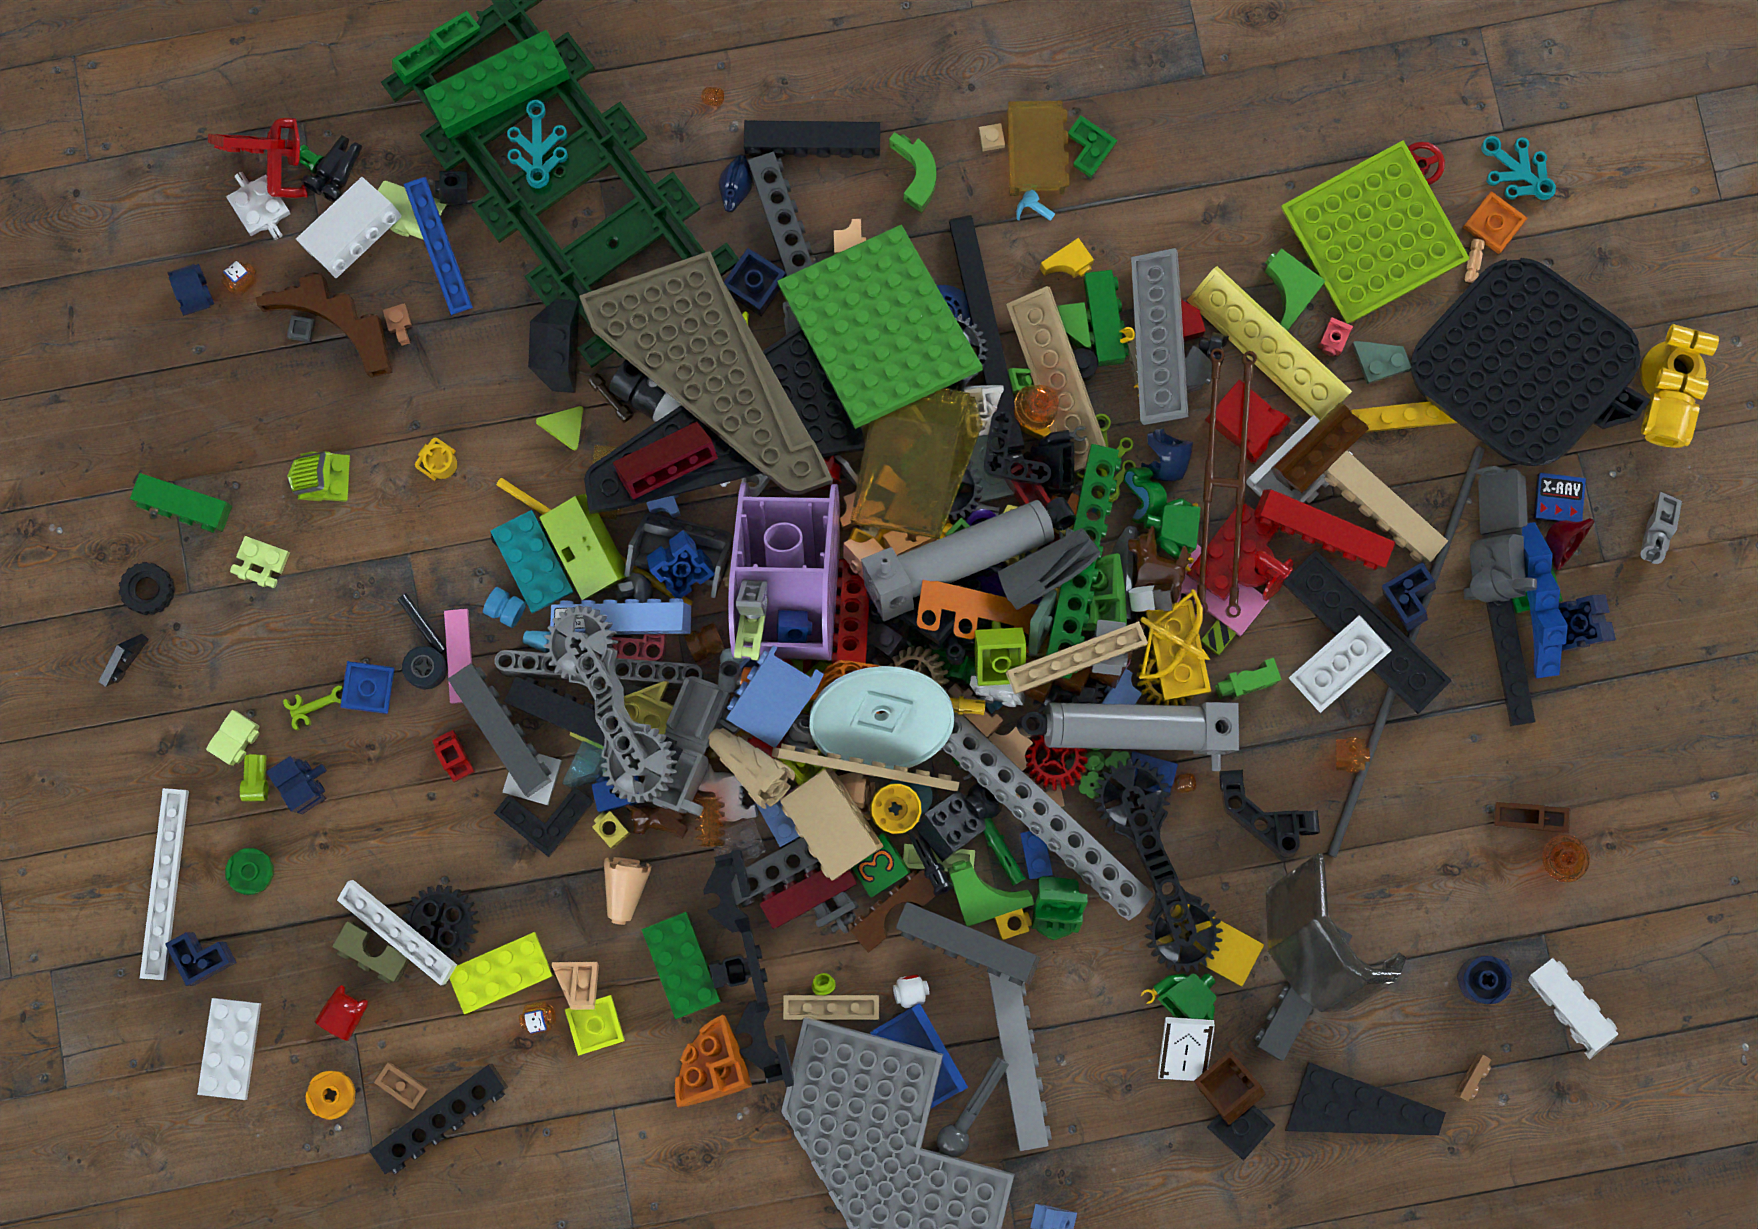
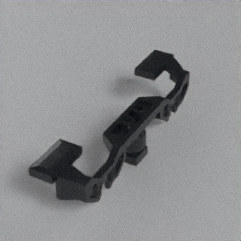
[703,847,794,1087]

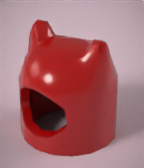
[314,985,368,1041]

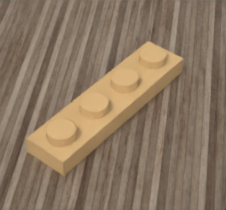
[783,995,879,1020]

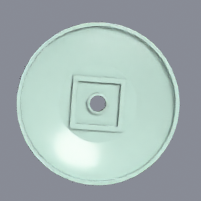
[809,666,954,769]

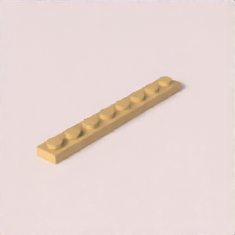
[772,744,959,791]

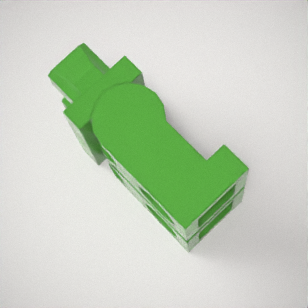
[1214,657,1282,700]

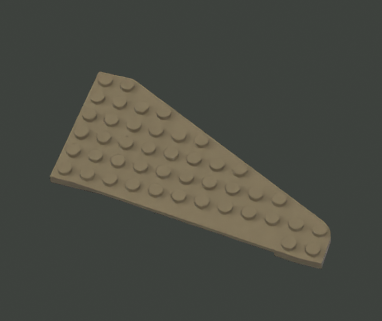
[579,251,832,495]

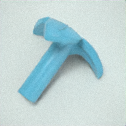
[1016,185,1055,221]

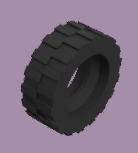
[118,562,175,615]

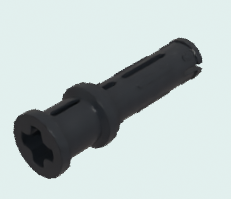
[906,826,954,896]

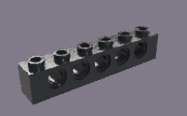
[369,1064,508,1175]

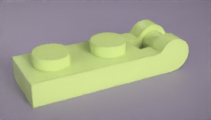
[734,598,768,661]

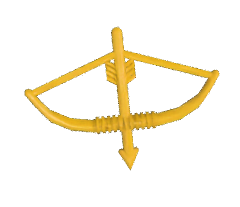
[1139,589,1210,679]

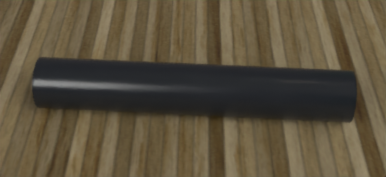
[397,593,447,654]

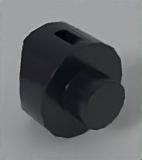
[1198,332,1229,365]
[1073,348,1098,381]

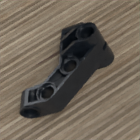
[1219,769,1320,861]

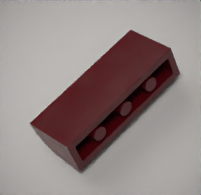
[613,422,718,500]

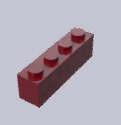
[760,869,857,930]

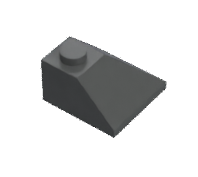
[1185,345,1212,393]

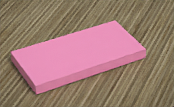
[1182,544,1269,637]

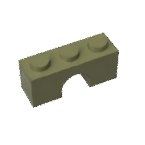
[332,921,410,984]

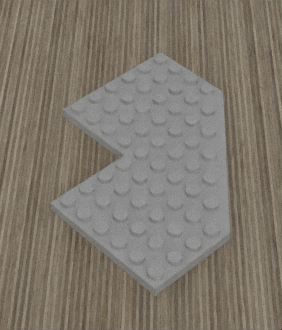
[781,1017,1015,1229]

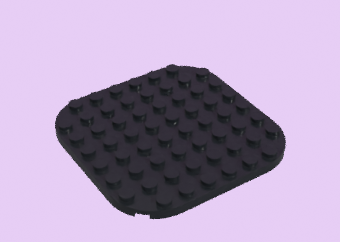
[1411,258,1641,466]

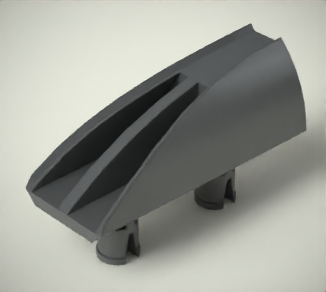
[1110,526,1161,625]
[998,528,1100,610]

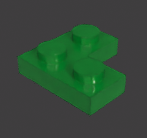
[1067,115,1118,178]

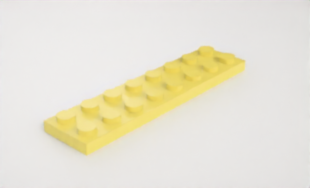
[1186,266,1352,420]

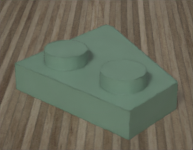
[1351,341,1411,384]

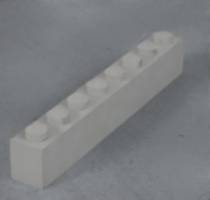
[987,967,1052,1151]

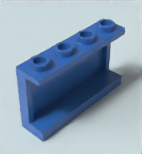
[870,1003,968,1108]

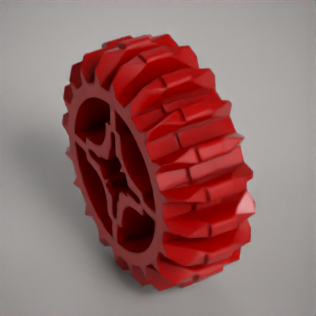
[1025,735,1088,791]

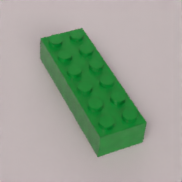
[423,30,570,139]

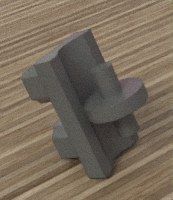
[814,891,859,934]

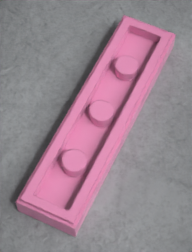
[444,609,472,704]

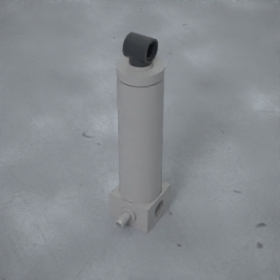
[861,497,1076,621]
[1017,702,1239,771]

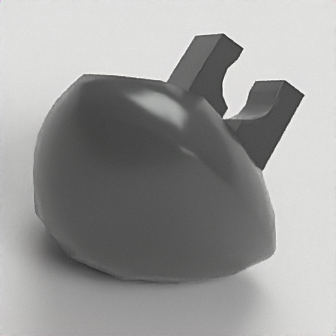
[615,572,653,603]

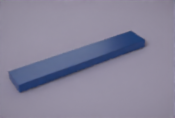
[404,177,473,315]

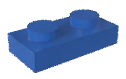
[1020,831,1053,880]

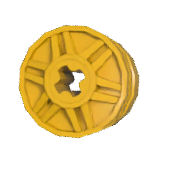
[870,784,921,834]

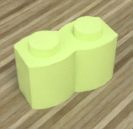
[206,710,260,766]

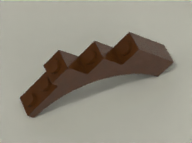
[256,272,393,378]

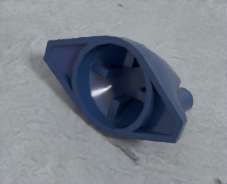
[719,155,752,213]

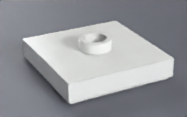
[503,753,562,806]

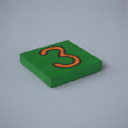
[852,832,911,898]

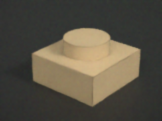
[979,123,1005,151]

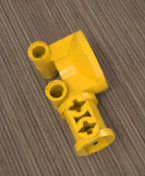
[1640,324,1719,448]

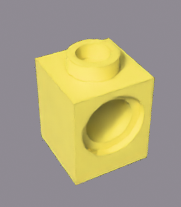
[592,811,631,849]

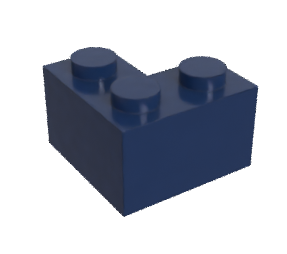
[1382,562,1436,632]
[165,932,237,986]

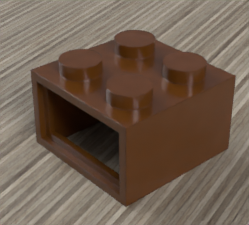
[1194,1050,1266,1125]

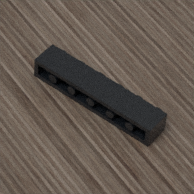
[744,120,880,158]

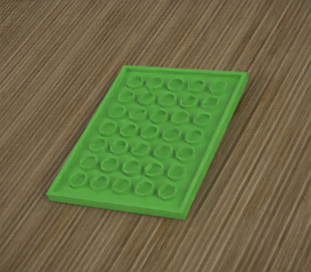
[777,224,983,429]

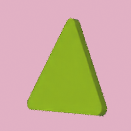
[536,406,583,450]

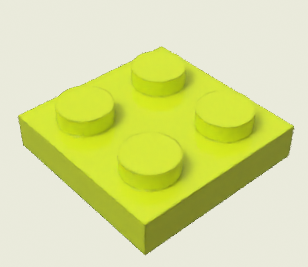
[565,995,625,1056]

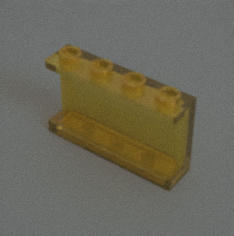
[1007,101,1069,196]

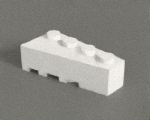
[1528,958,1618,1060]

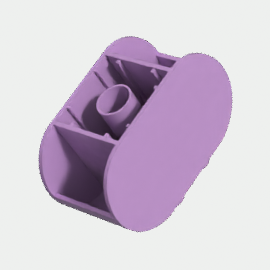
[729,483,840,660]

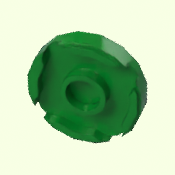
[225,848,274,895]

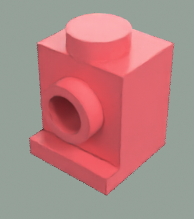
[1317,317,1353,356]

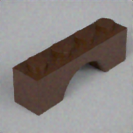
[850,870,936,953]

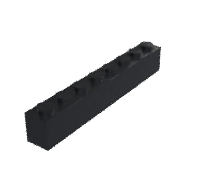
[504,676,683,776]

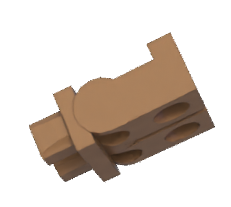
[946,683,1003,739]

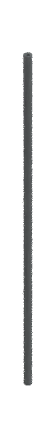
[1327,446,1485,858]

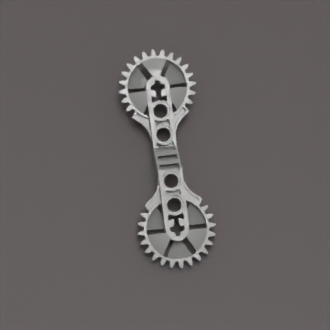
[544,606,677,803]

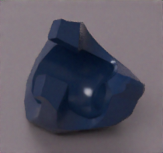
[1141,428,1193,482]

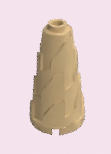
[708,728,795,809]

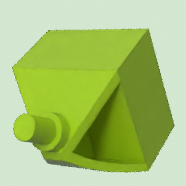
[975,620,1026,686]

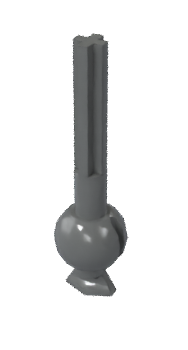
[937,1057,1009,1158]

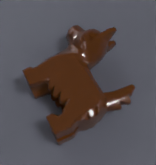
[1128,526,1191,603]
[626,793,705,839]

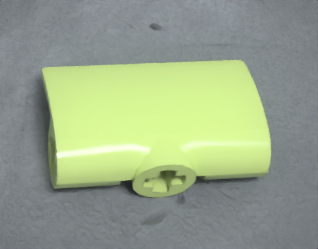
[378,181,447,240]

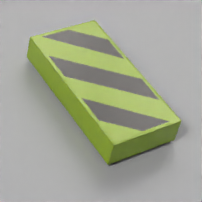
[1201,619,1236,656]

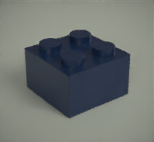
[724,248,786,316]

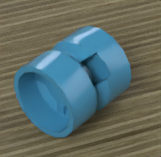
[483,587,526,628]

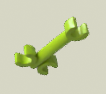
[283,686,343,731]

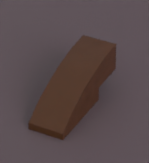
[1494,802,1571,833]

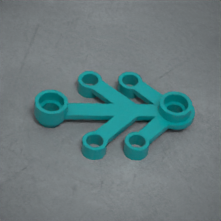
[507,100,568,188]
[1481,136,1556,200]

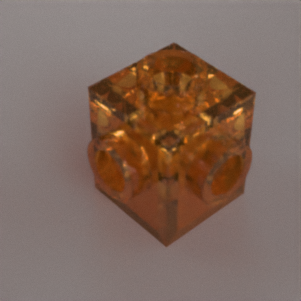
[1336,737,1370,773]

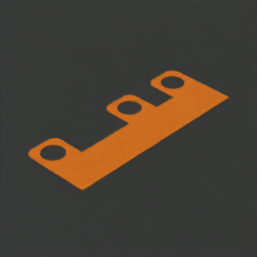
[917,580,1039,653]

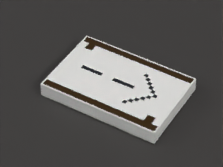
[1158,1017,1215,1081]

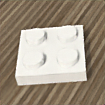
[970,676,1025,707]

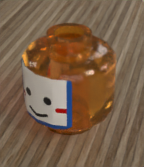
[221,261,257,295]
[519,1001,556,1035]

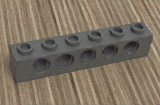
[748,152,816,277]
[731,837,819,908]

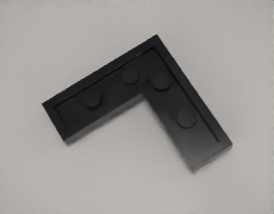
[494,787,594,857]

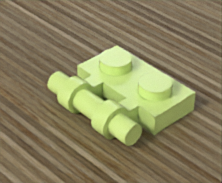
[230,536,290,588]

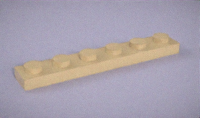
[1006,621,1148,695]

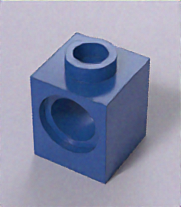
[776,610,812,643]

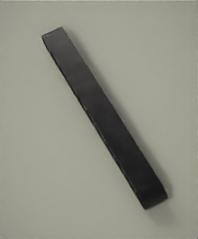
[949,215,1024,453]

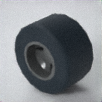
[402,646,447,690]

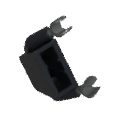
[1023,426,1087,496]

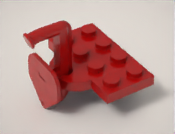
[208,118,308,198]
[1186,504,1293,601]

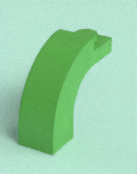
[889,132,936,213]

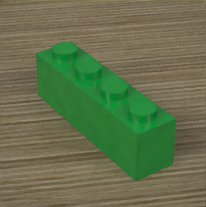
[1083,270,1129,367]
[130,473,232,533]

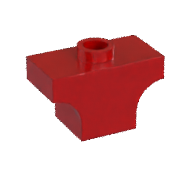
[432,730,475,783]

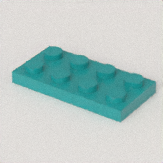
[490,510,574,614]

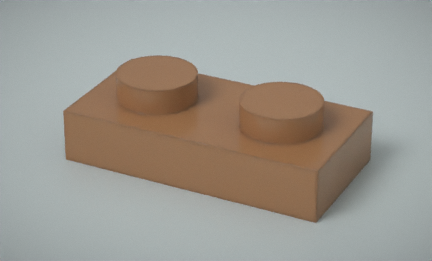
[1454,1054,1491,1102]
[374,1062,428,1110]

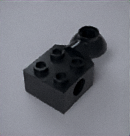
[915,783,1003,862]

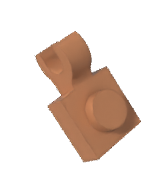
[383,303,412,346]

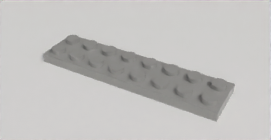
[1131,248,1189,425]

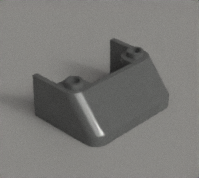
[624,513,733,598]

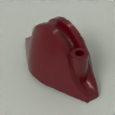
[1546,518,1594,571]

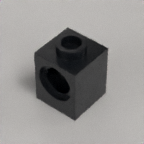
[435,171,468,204]

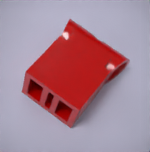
[1205,379,1291,464]

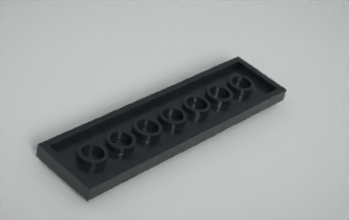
[1283,550,1452,714]

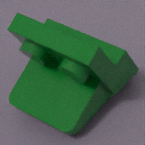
[1032,876,1088,940]

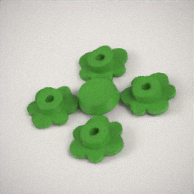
[1057,748,1133,799]

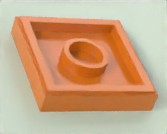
[1462,191,1527,254]

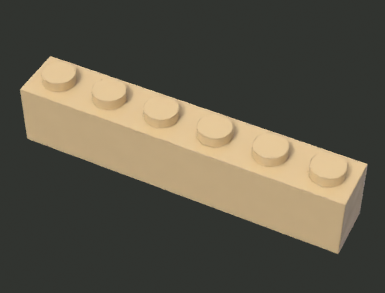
[1323,451,1448,563]

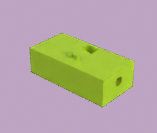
[539,494,627,600]

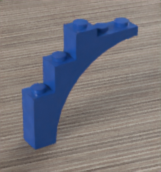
[1522,522,1568,678]

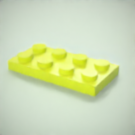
[450,932,553,1015]

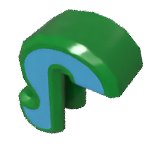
[1124,467,1167,523]

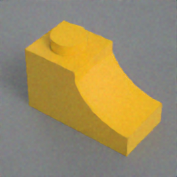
[1040,238,1094,278]

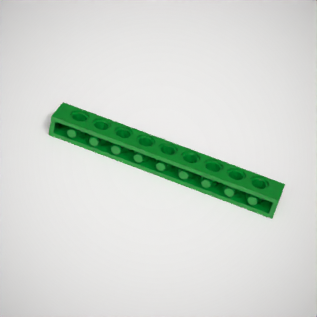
[1046,444,1122,679]

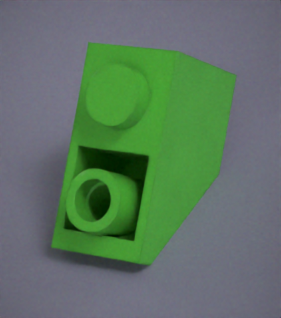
[1057,302,1094,350]

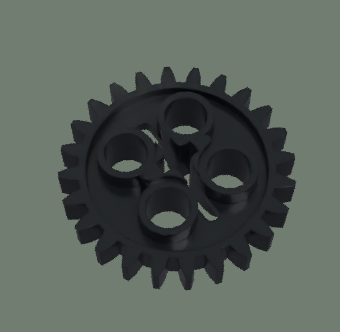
[402,885,480,960]

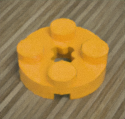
[305,1070,356,1120]

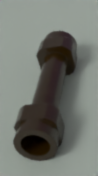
[588,373,634,423]

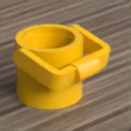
[415,438,457,481]

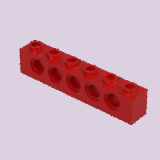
[832,559,870,674]

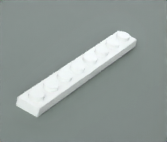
[140,788,189,980]

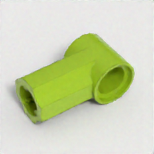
[240,754,269,801]

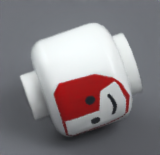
[893,974,929,1008]

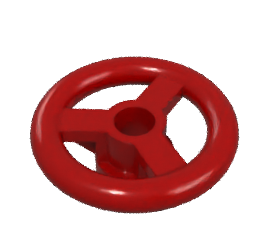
[1408,142,1445,185]

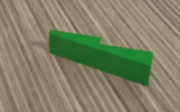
[392,11,480,85]

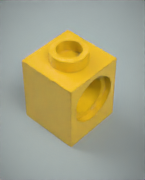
[994,908,1032,940]

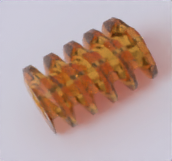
[695,796,725,847]

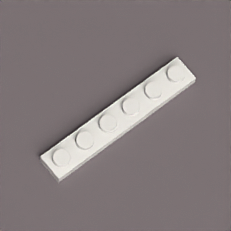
[337,880,457,985]

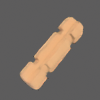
[1464,239,1485,283]

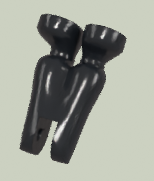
[301,135,362,202]

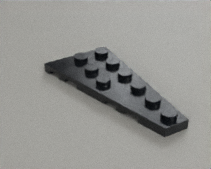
[1285,1062,1446,1136]

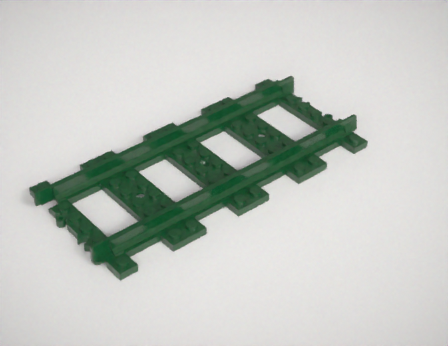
[381,0,739,368]

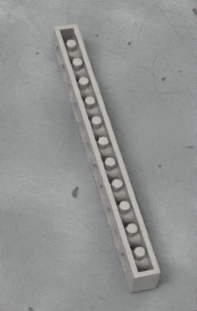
[942,713,1154,921]

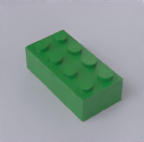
[641,912,722,1019]

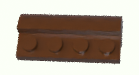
[1271,403,1369,493]

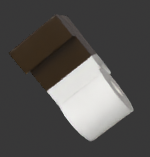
[1129,583,1175,612]

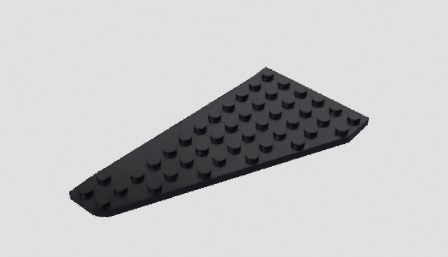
[584,326,865,514]

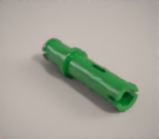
[983,818,1026,886]

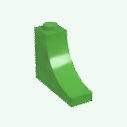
[1264,248,1325,331]
[947,860,1034,927]

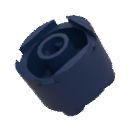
[167,264,214,316]
[1457,956,1512,1004]

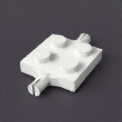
[226,172,290,240]

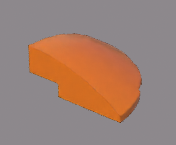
[675,1015,752,1108]

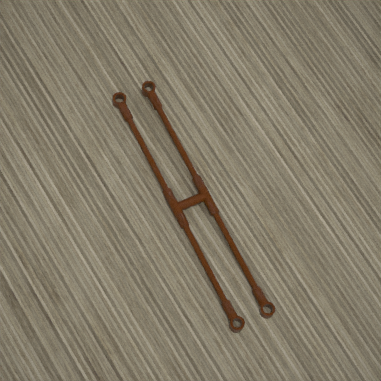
[1193,348,1257,618]

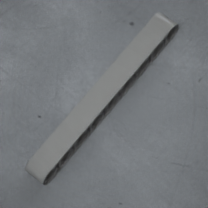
[494,650,704,689]

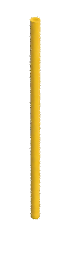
[496,478,693,605]

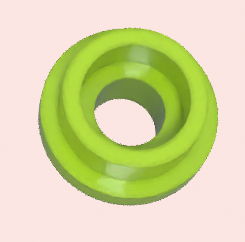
[812,973,836,995]

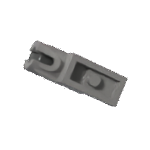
[1641,492,1682,564]

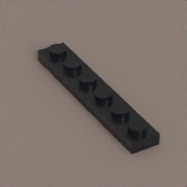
[1486,598,1536,727]

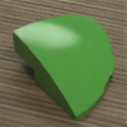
[1051,553,1127,631]

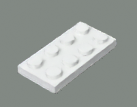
[1289,615,1392,713]
[197,998,261,1100]

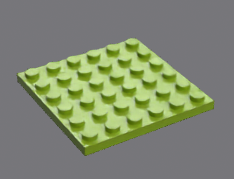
[1281,140,1470,324]

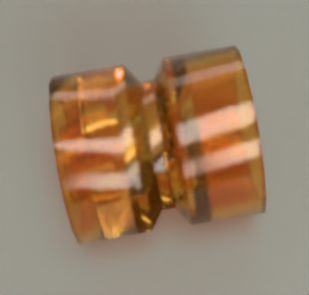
[684,622,725,663]

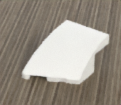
[935,385,1004,437]

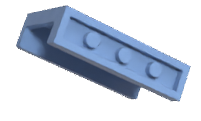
[726,645,824,747]

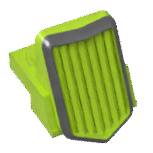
[287,451,350,502]

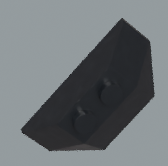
[528,299,579,393]
[1594,387,1650,429]

